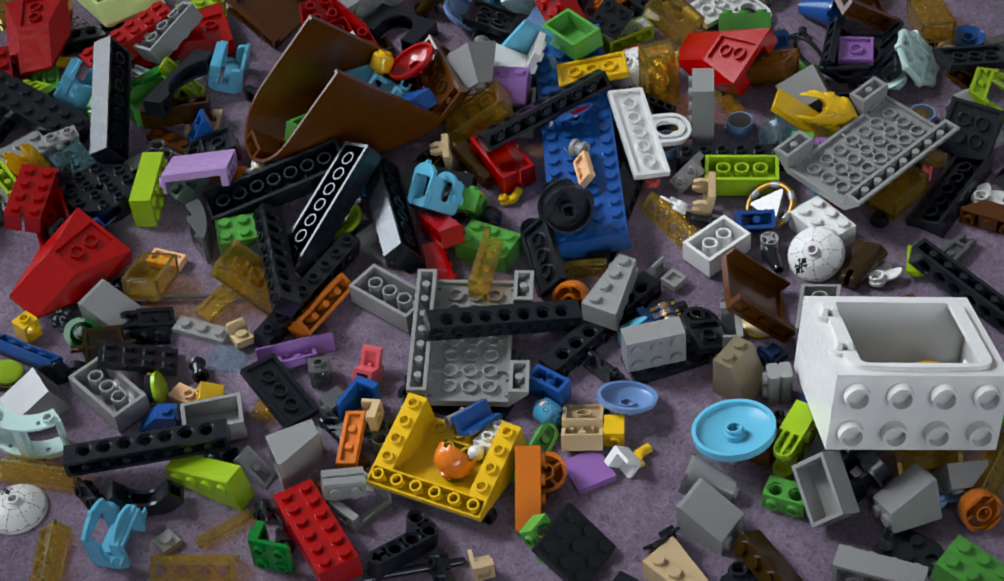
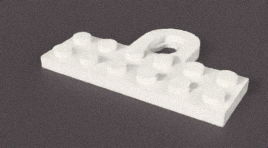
[683,0,772,30]
[607,87,691,180]

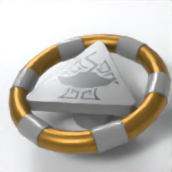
[745,181,797,231]

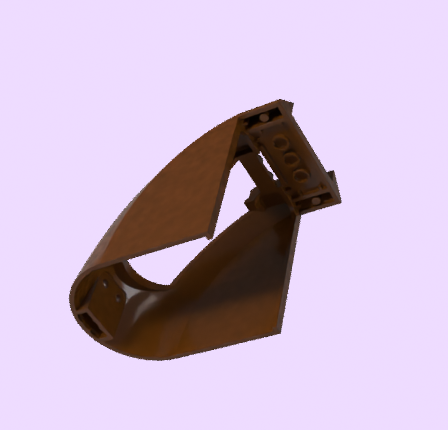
[244,14,472,164]

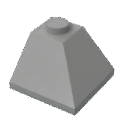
[932,460,989,496]

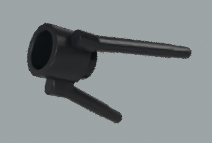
[253,498,285,527]

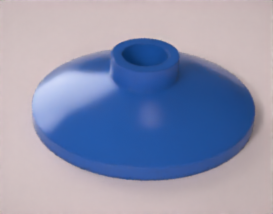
[950,25,986,46]

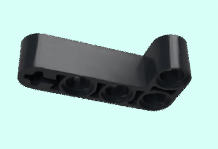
[367,509,439,579]

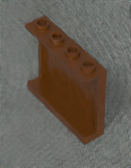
[226,0,309,49]
[835,0,904,32]
[721,247,795,343]

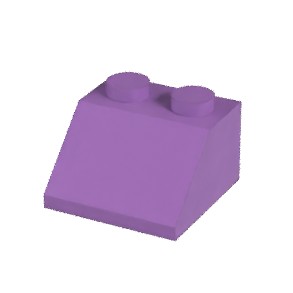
[491,66,531,107]

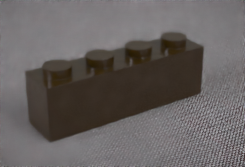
[140,94,213,129]
[732,530,803,581]

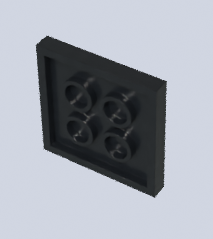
[462,0,520,39]
[935,97,1004,159]
[531,502,617,581]

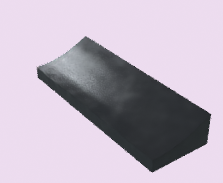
[905,154,992,239]

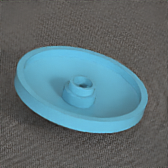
[691,399,777,462]

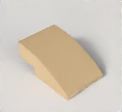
[561,404,604,451]

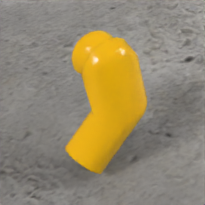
[498,187,523,206]
[633,443,653,469]

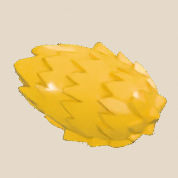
[796,90,858,128]
[3,143,51,177]

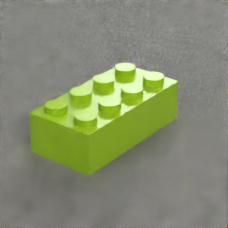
[129,152,168,227]
[705,155,779,196]

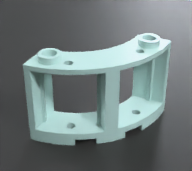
[0,404,70,461]

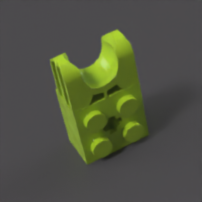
[772,399,818,480]

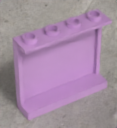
[159,149,238,194]

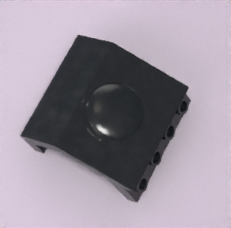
[819,16,903,83]

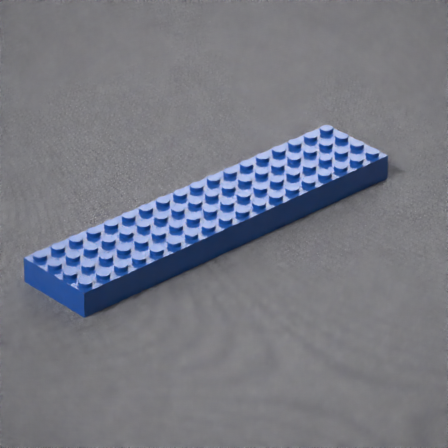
[536,23,631,260]

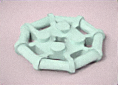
[894,29,940,88]

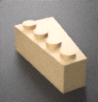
[642,536,709,581]

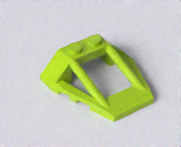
[968,67,1004,111]

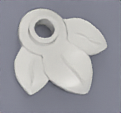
[971,183,1004,205]
[659,196,692,215]
[867,261,902,287]

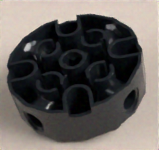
[64,163,135,224]

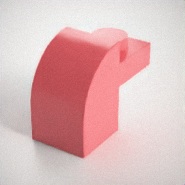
[353,344,384,383]

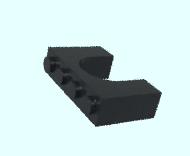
[364,4,438,51]
[401,161,477,221]

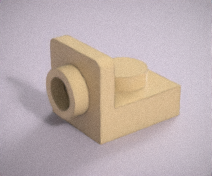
[226,317,254,350]
[361,398,385,431]

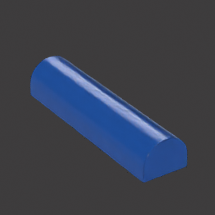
[0,334,63,368]

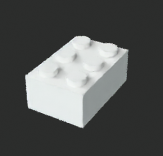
[789,195,856,249]
[683,215,751,278]

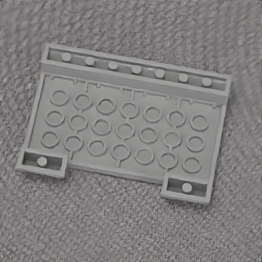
[774,76,960,210]
[406,269,534,407]

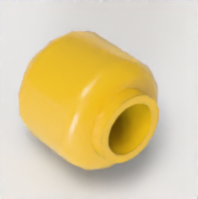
[369,49,394,76]

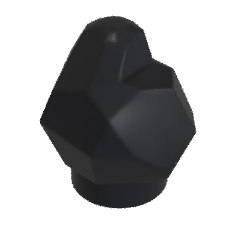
[480,205,502,227]

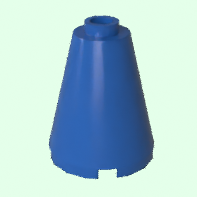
[798,0,846,26]

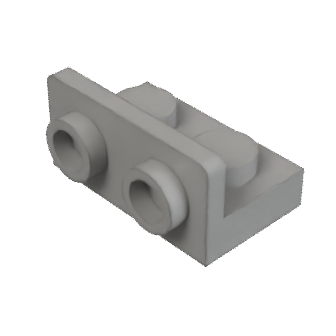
[669,151,705,193]

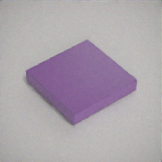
[838,36,874,65]
[563,451,617,495]

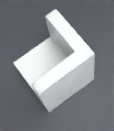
[604,445,642,478]

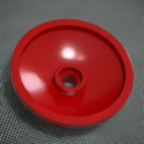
[388,42,434,81]

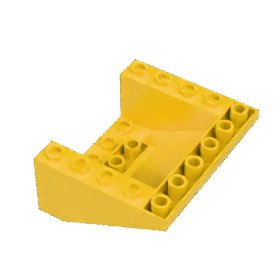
[366,393,528,522]

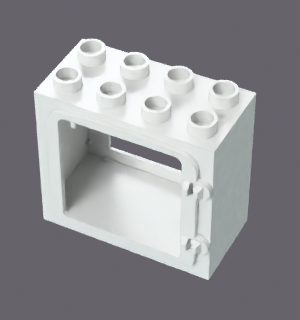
[794,296,1004,450]

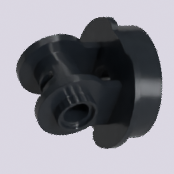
[537,177,594,234]
[841,450,893,503]

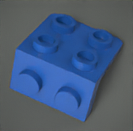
[336,375,384,421]

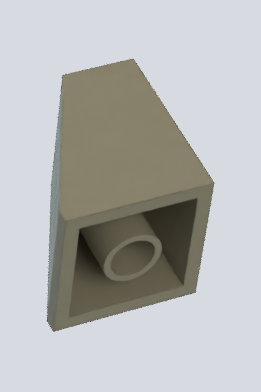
[713,335,765,401]

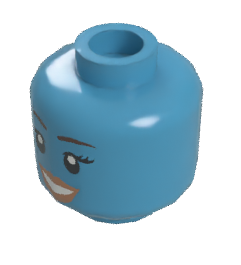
[532,398,563,426]

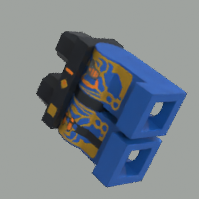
[636,298,688,322]

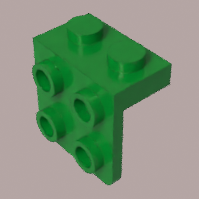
[248,520,295,573]

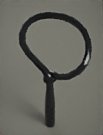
[793,36,870,73]

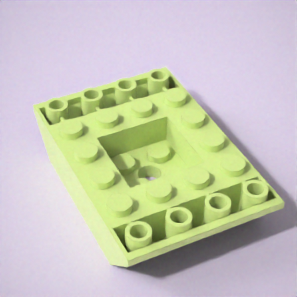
[77,0,166,27]

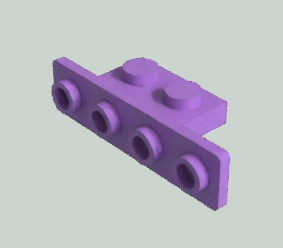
[256,331,336,370]

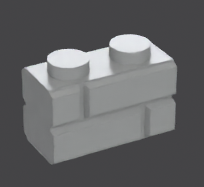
[761,361,793,405]
[321,466,366,501]

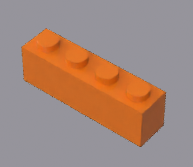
[288,273,352,339]
[515,445,546,534]

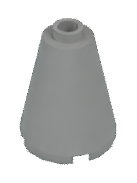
[678,453,740,501]

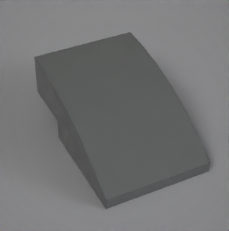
[185,199,213,264]

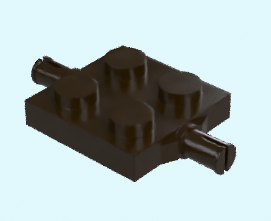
[70,325,138,364]

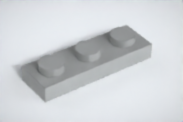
[172,315,229,346]

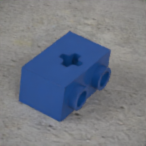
[529,364,572,407]

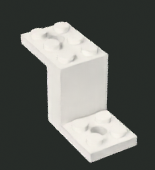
[476,31,547,94]

